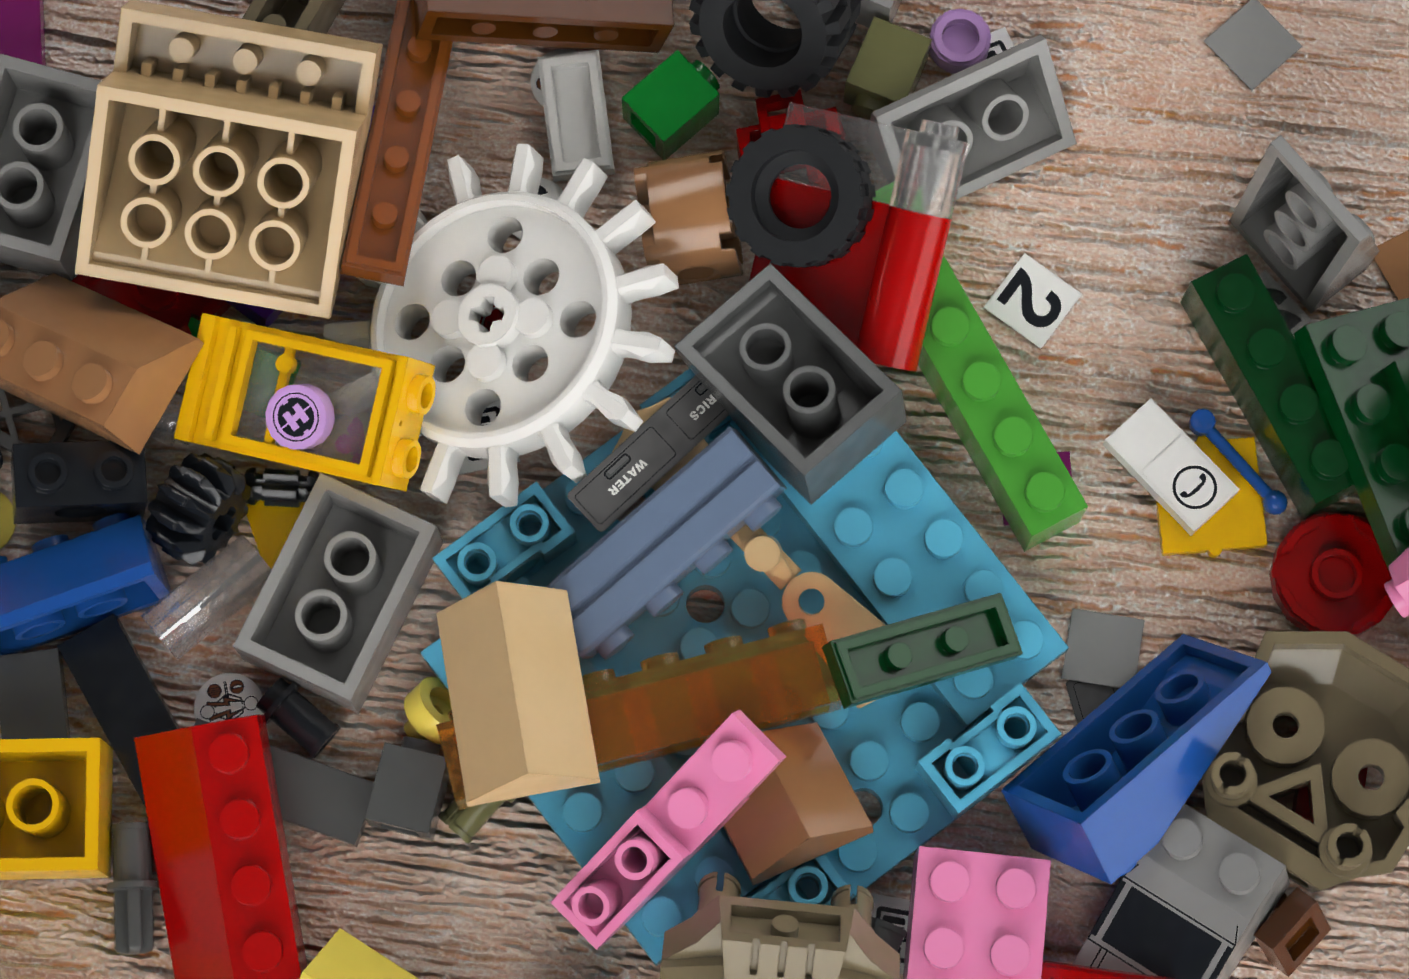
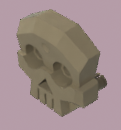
[1201,631,1409,893]
[660,872,900,979]

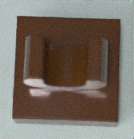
[1254,887,1331,977]

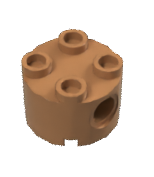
[634,150,743,285]

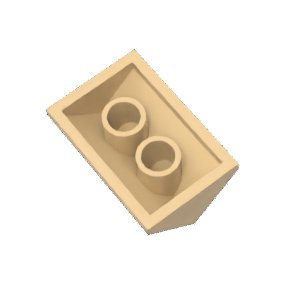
[436,581,600,807]

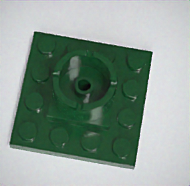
[1293,298,1409,570]

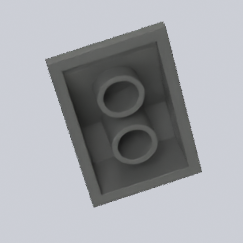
[674,263,907,505]

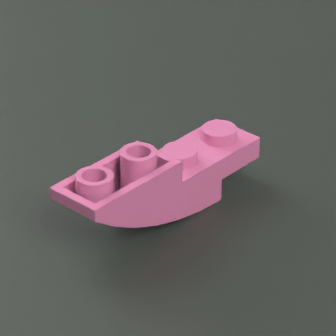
[550,709,787,950]

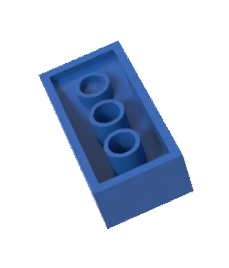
[1001,634,1272,885]

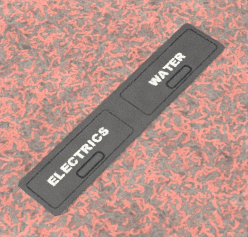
[567,375,729,532]

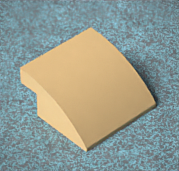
[74,0,383,319]

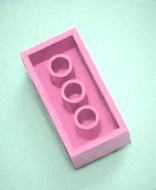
[903,846,1051,979]

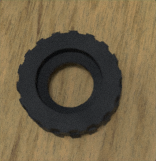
[726,124,876,268]

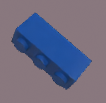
[0,513,174,656]

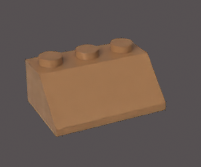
[0,273,204,455]

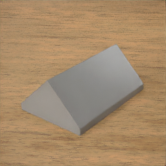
[867,34,1077,213]

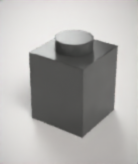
[365,736,453,841]

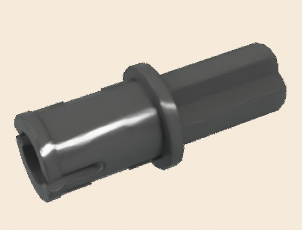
[107,822,160,955]

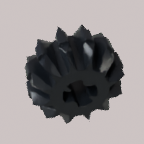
[145,453,251,565]

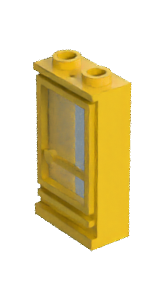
[173,313,436,492]

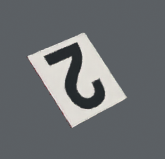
[983,253,1082,349]

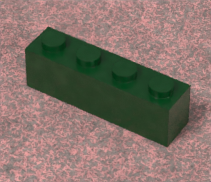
[1180,254,1357,519]

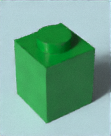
[622,50,720,160]

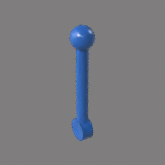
[1189,409,1288,515]

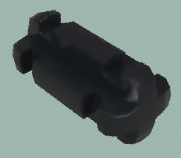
[244,467,319,507]

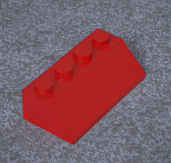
[134,715,308,979]

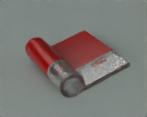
[749,102,969,371]

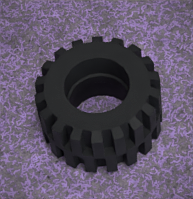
[689,0,861,98]

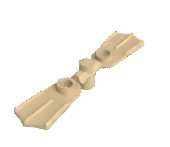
[612,397,898,708]

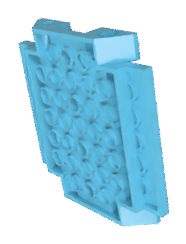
[420,368,1069,966]

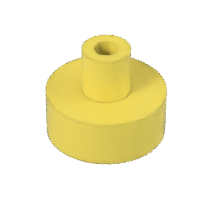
[404,676,456,745]

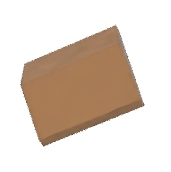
[723,722,873,886]

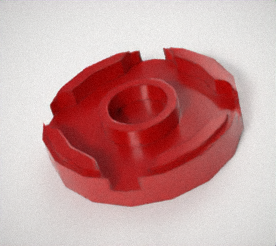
[1269,512,1394,637]

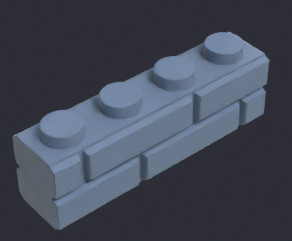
[546,427,787,660]

